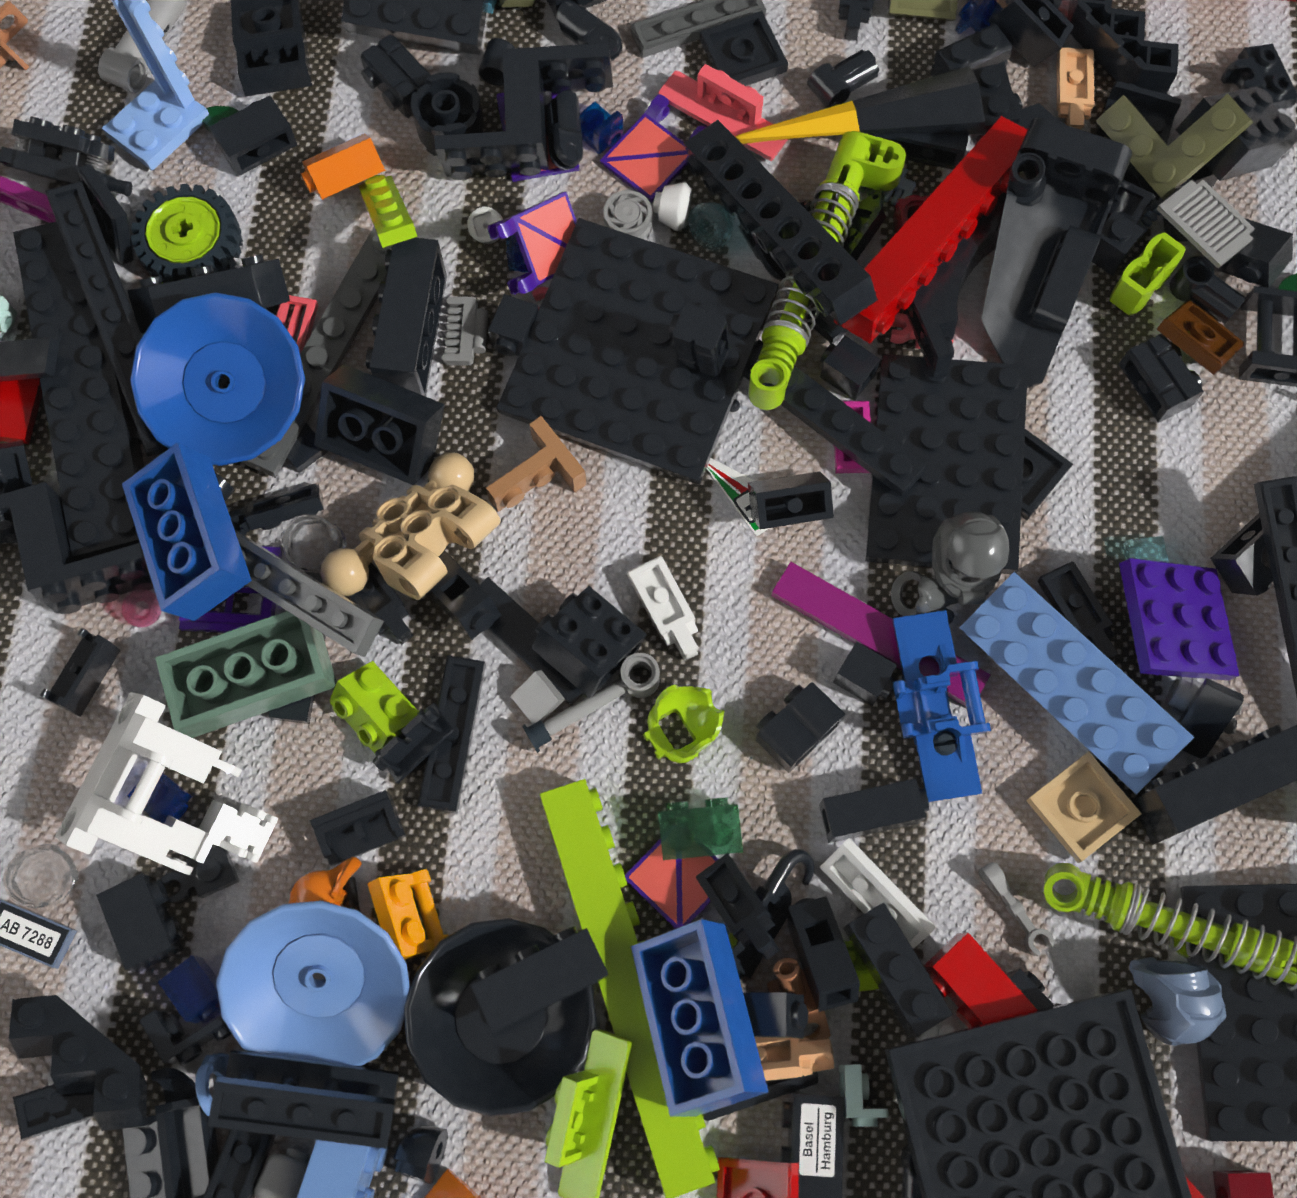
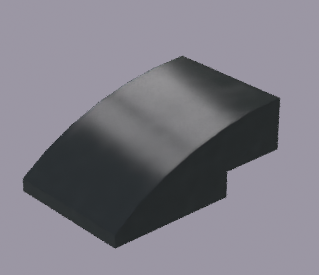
[230,0,312,97]

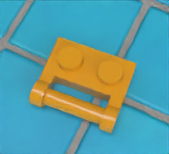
[367,869,449,960]

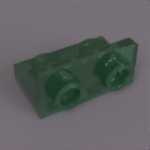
[658,797,743,860]

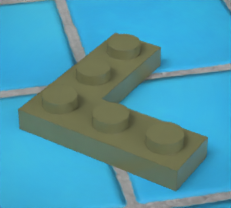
[1096,93,1254,200]

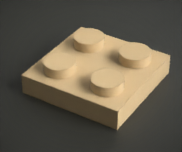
[1026,751,1142,863]

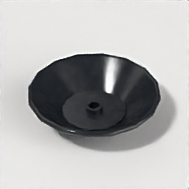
[404,918,596,1117]

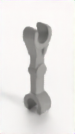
[978,862,1055,956]

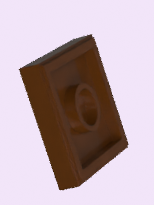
[1156,300,1245,375]

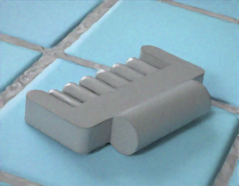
[441,297,489,365]

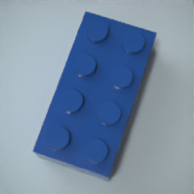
[122,442,252,621]
[631,919,769,1117]

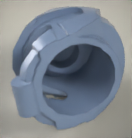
[1130,957,1226,1046]

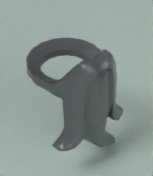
[891,571,971,624]

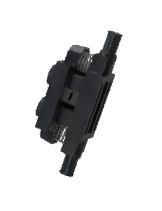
[0,116,133,196]

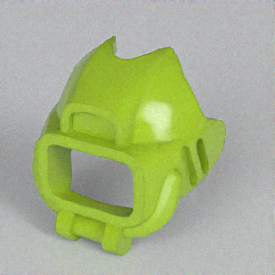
[643,684,725,763]

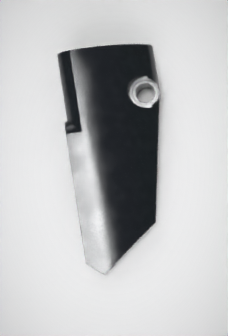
[981,118,1132,388]

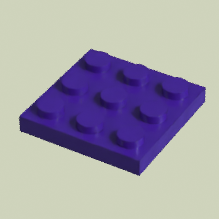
[1119,558,1240,681]

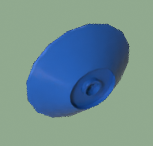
[130,292,305,466]

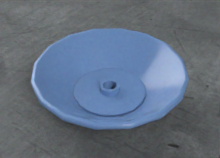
[216,901,410,1067]

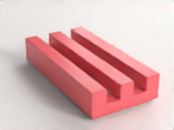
[276,295,319,353]

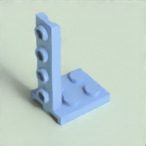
[102,0,209,171]

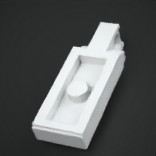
[627,556,698,661]

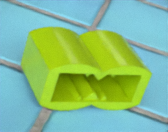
[1109,232,1185,316]

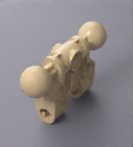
[320,452,501,600]

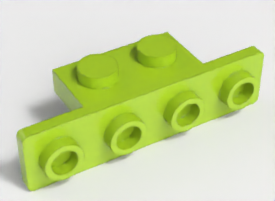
[544,1029,632,1198]

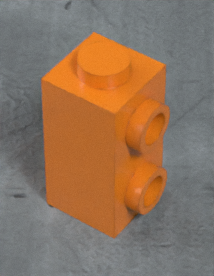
[301,133,385,199]

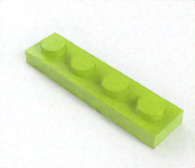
[358,175,418,248]

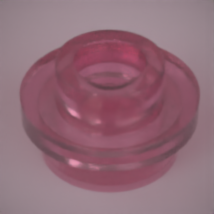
[122,589,162,627]

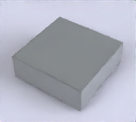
[510,670,565,724]

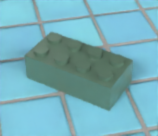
[155,611,337,738]

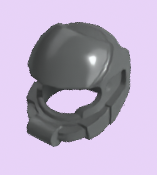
[932,511,1009,605]

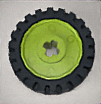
[131,184,243,282]

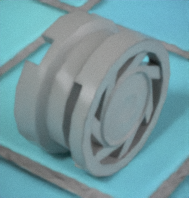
[603,190,652,239]

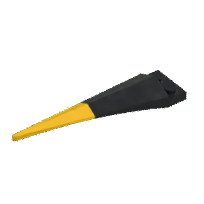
[736,62,1020,144]

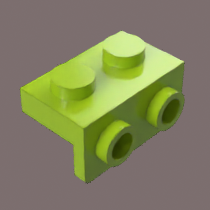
[329,661,418,755]

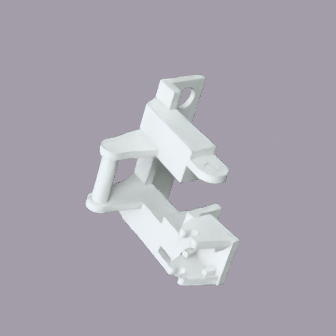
[55,691,278,875]

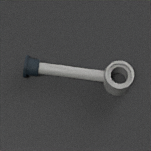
[522,652,660,753]

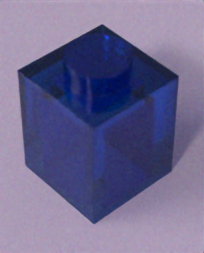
[158,955,221,1024]

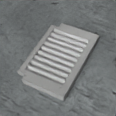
[1157,180,1255,268]

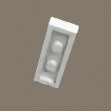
[820,838,936,949]

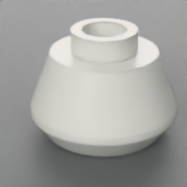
[653,182,692,231]

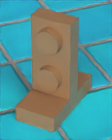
[486,416,587,512]

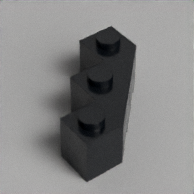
[1068,0,1179,93]
[127,254,290,333]
[8,995,147,1131]

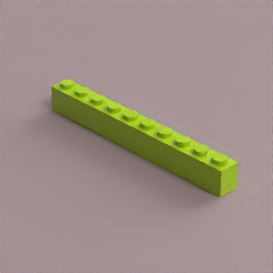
[540,779,720,1198]

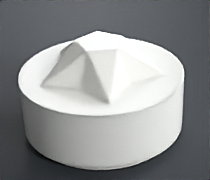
[467,207,503,244]

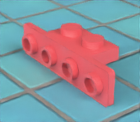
[658,64,788,161]

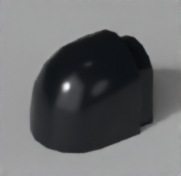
[393,1126,448,1185]

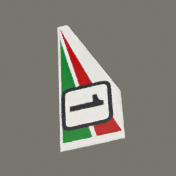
[706,458,769,536]

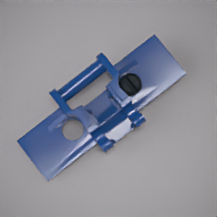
[892,610,991,802]

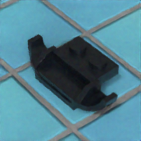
[122,1067,219,1198]

